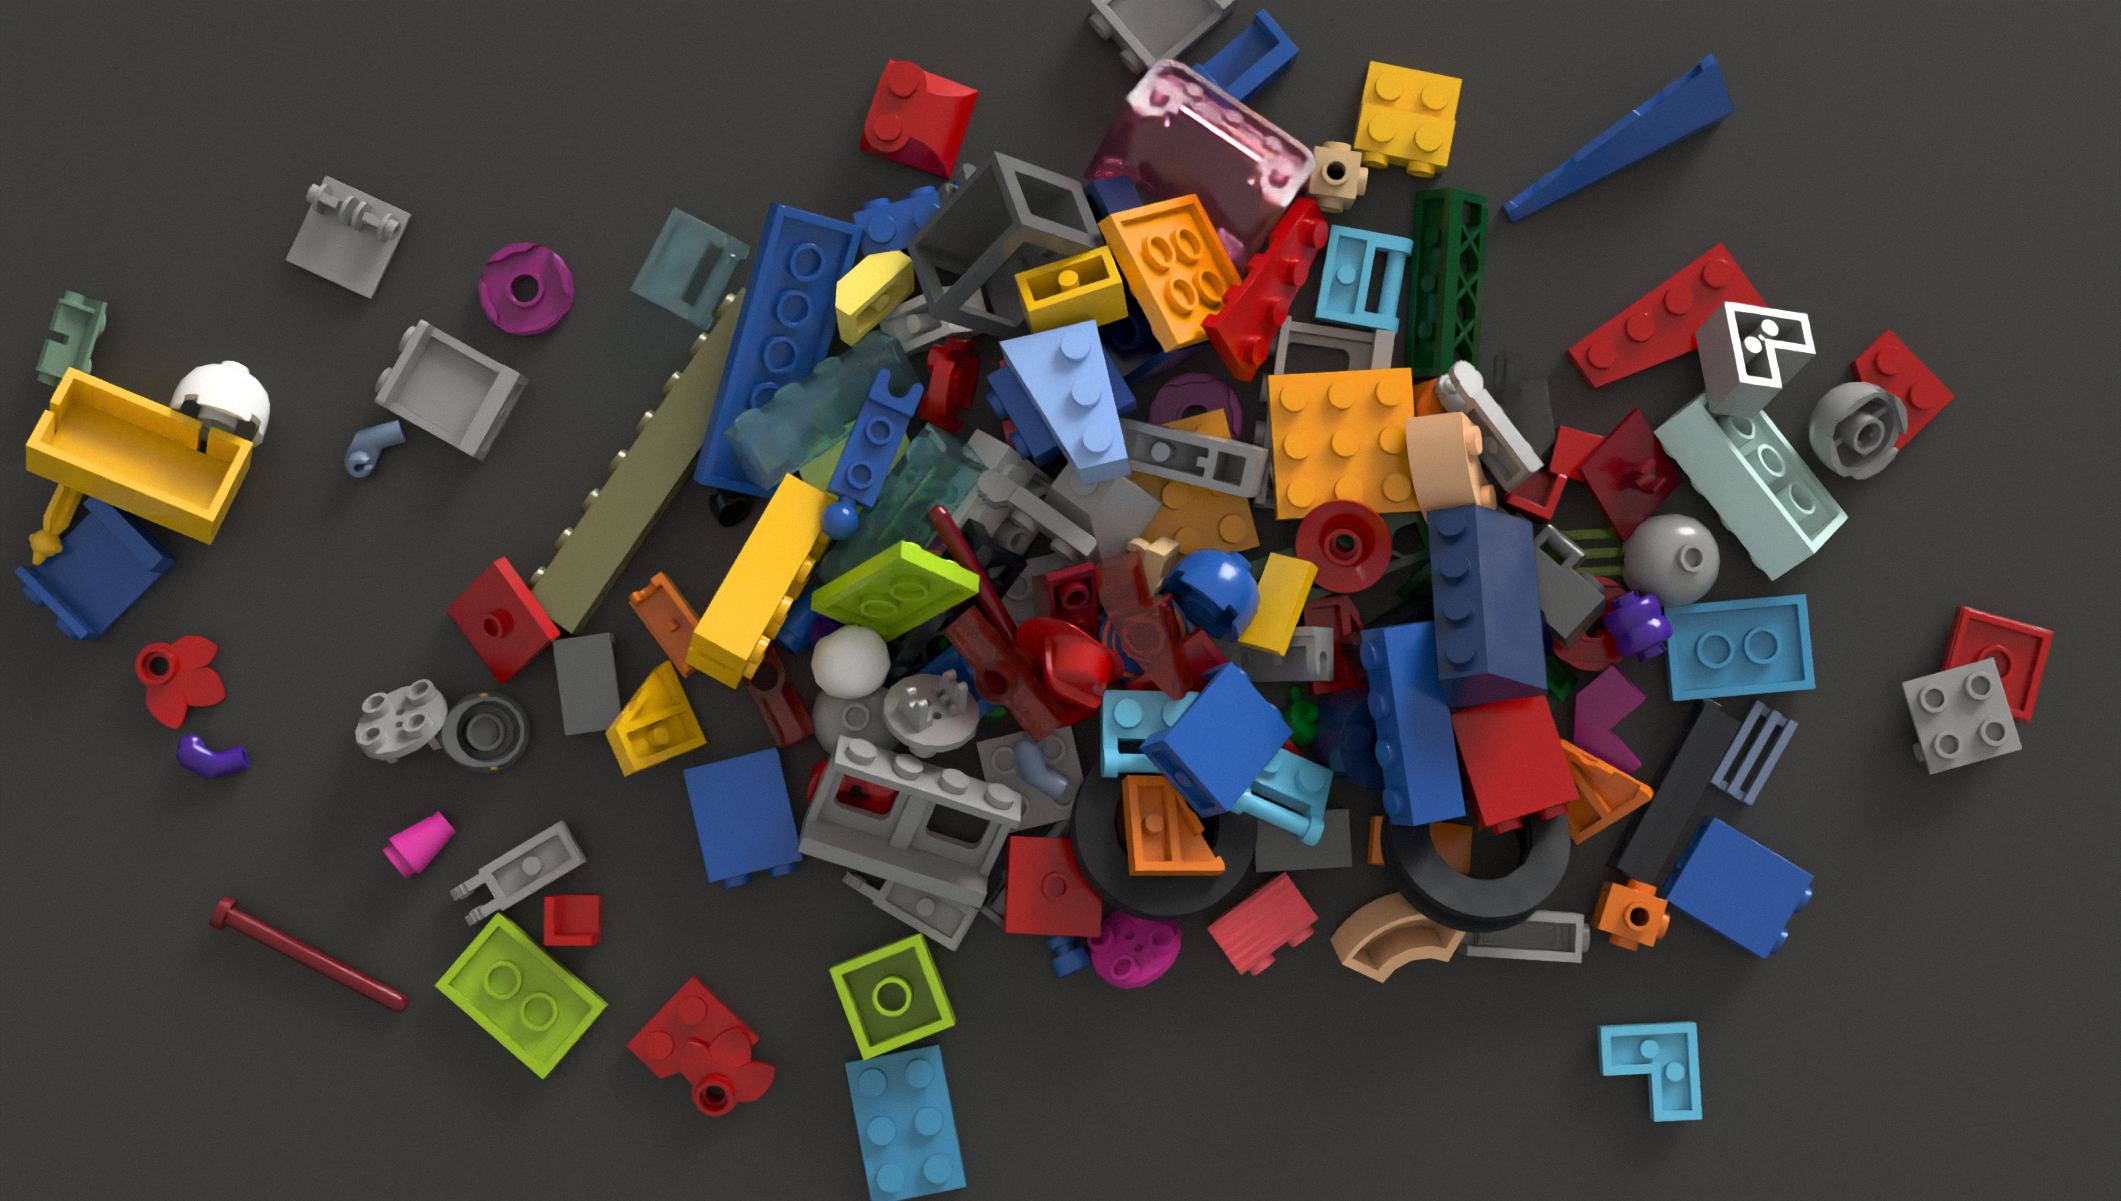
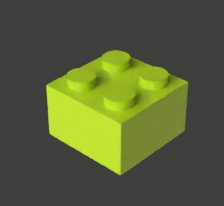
[829,932,957,1060]

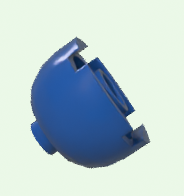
[1161,549,1260,643]

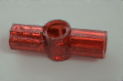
[941,605,1068,743]
[742,636,816,752]

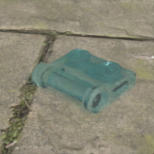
[630,207,751,331]

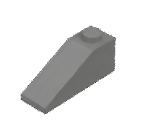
[1119,417,1271,498]

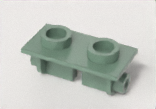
[35,290,108,388]

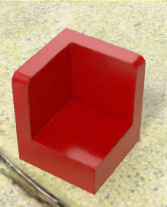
[1548,426,1606,489]
[1498,470,1568,525]
[544,894,602,946]

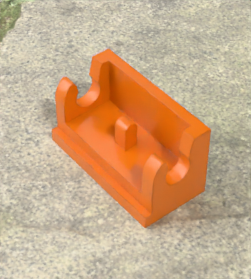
[628,572,701,679]

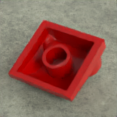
[859,59,979,181]

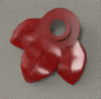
[135,635,225,729]
[679,1027,776,1116]

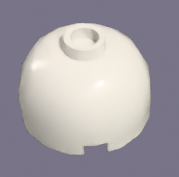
[169,361,270,447]

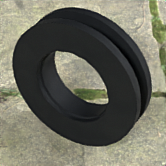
[1070,742,1258,921]
[1380,767,1571,933]

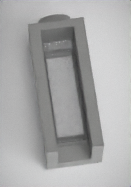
[1456,910,1590,963]

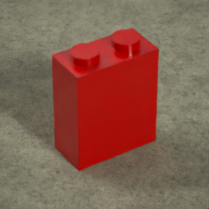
[1450,695,1579,836]

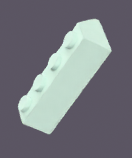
[1654,389,1849,581]

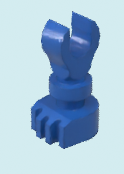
[1046,935,1092,979]

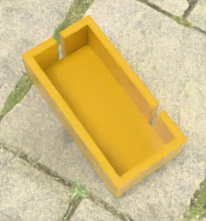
[26,367,253,545]
[684,473,838,690]

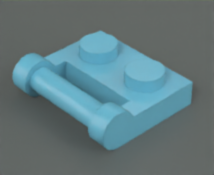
[1313,224,1414,335]
[1100,690,1199,778]
[1229,748,1333,847]

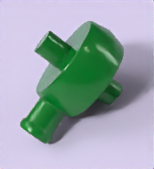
[1282,686,1320,745]

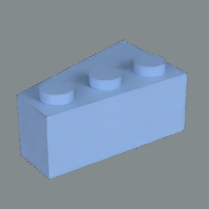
[999,319,1131,486]

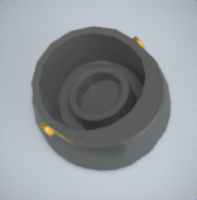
[440,690,531,774]

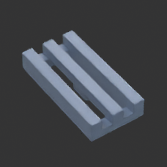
[1709,700,1798,806]

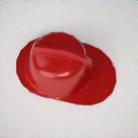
[1017,616,1124,710]

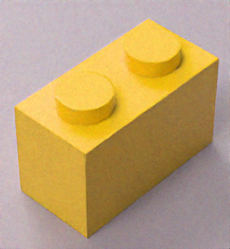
[1014,245,1129,334]

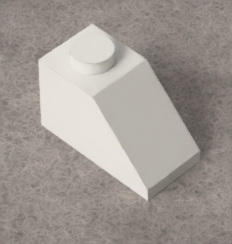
[879,286,987,360]

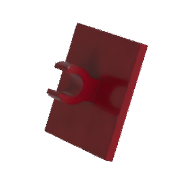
[1576,408,1682,542]

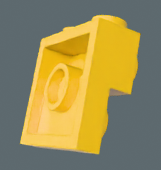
[1351,61,1462,178]

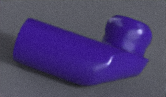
[175,734,250,779]

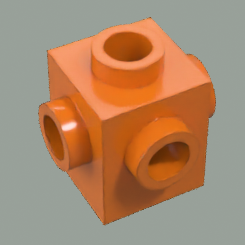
[1589,879,1670,951]

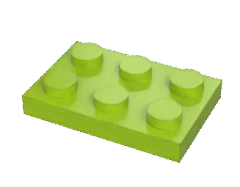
[811,540,980,643]
[435,911,609,1080]

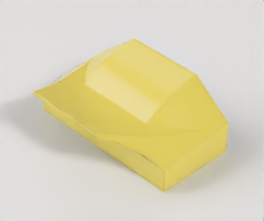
[835,250,914,347]

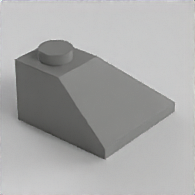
[1040,462,1164,581]

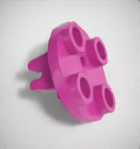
[1087,909,1182,989]

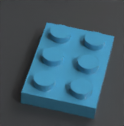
[1661,594,1816,702]
[845,1043,967,1201]

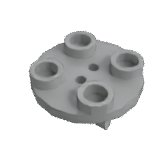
[882,669,979,758]
[355,679,448,763]

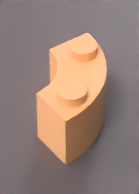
[1405,411,1497,525]
[1330,892,1466,983]

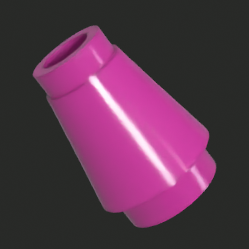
[382,811,457,879]

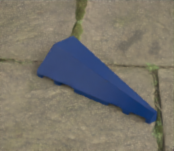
[1500,53,1734,224]

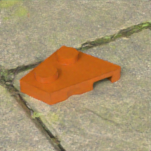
[1560,739,1654,845]
[1122,775,1225,876]

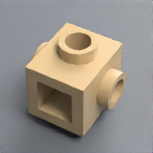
[1298,141,1368,213]

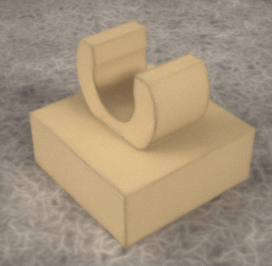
[1119,536,1180,599]

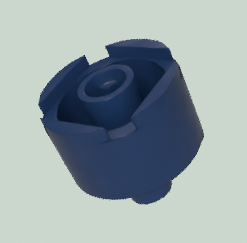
[1312,688,1385,791]

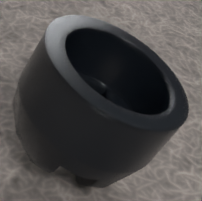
[709,488,751,527]

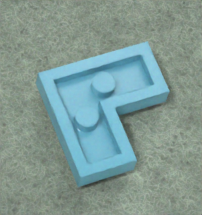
[1597,1021,1702,1122]

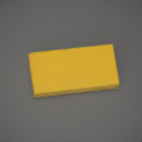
[1237,552,1318,657]

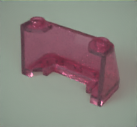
[1083,59,1316,279]

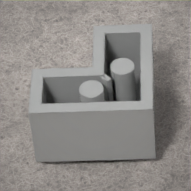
[1695,301,1816,419]

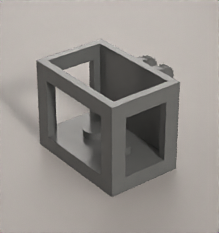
[906,151,1105,340]

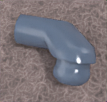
[344,419,406,478]
[1013,731,1069,800]

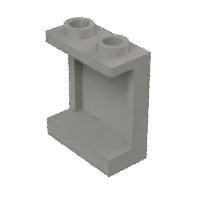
[1089,0,1237,81]
[374,319,529,462]

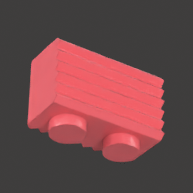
[1205,871,1319,976]

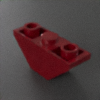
[1032,562,1099,642]

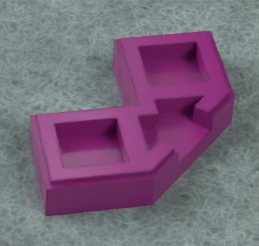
[1573,662,1646,776]

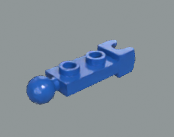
[820,368,924,540]

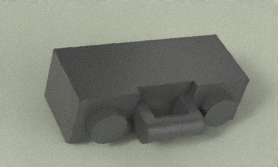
[1496,505,1607,651]

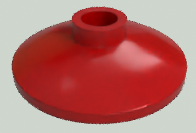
[1295,499,1392,593]

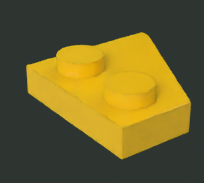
[605,660,707,777]

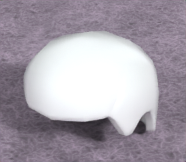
[811,624,891,700]

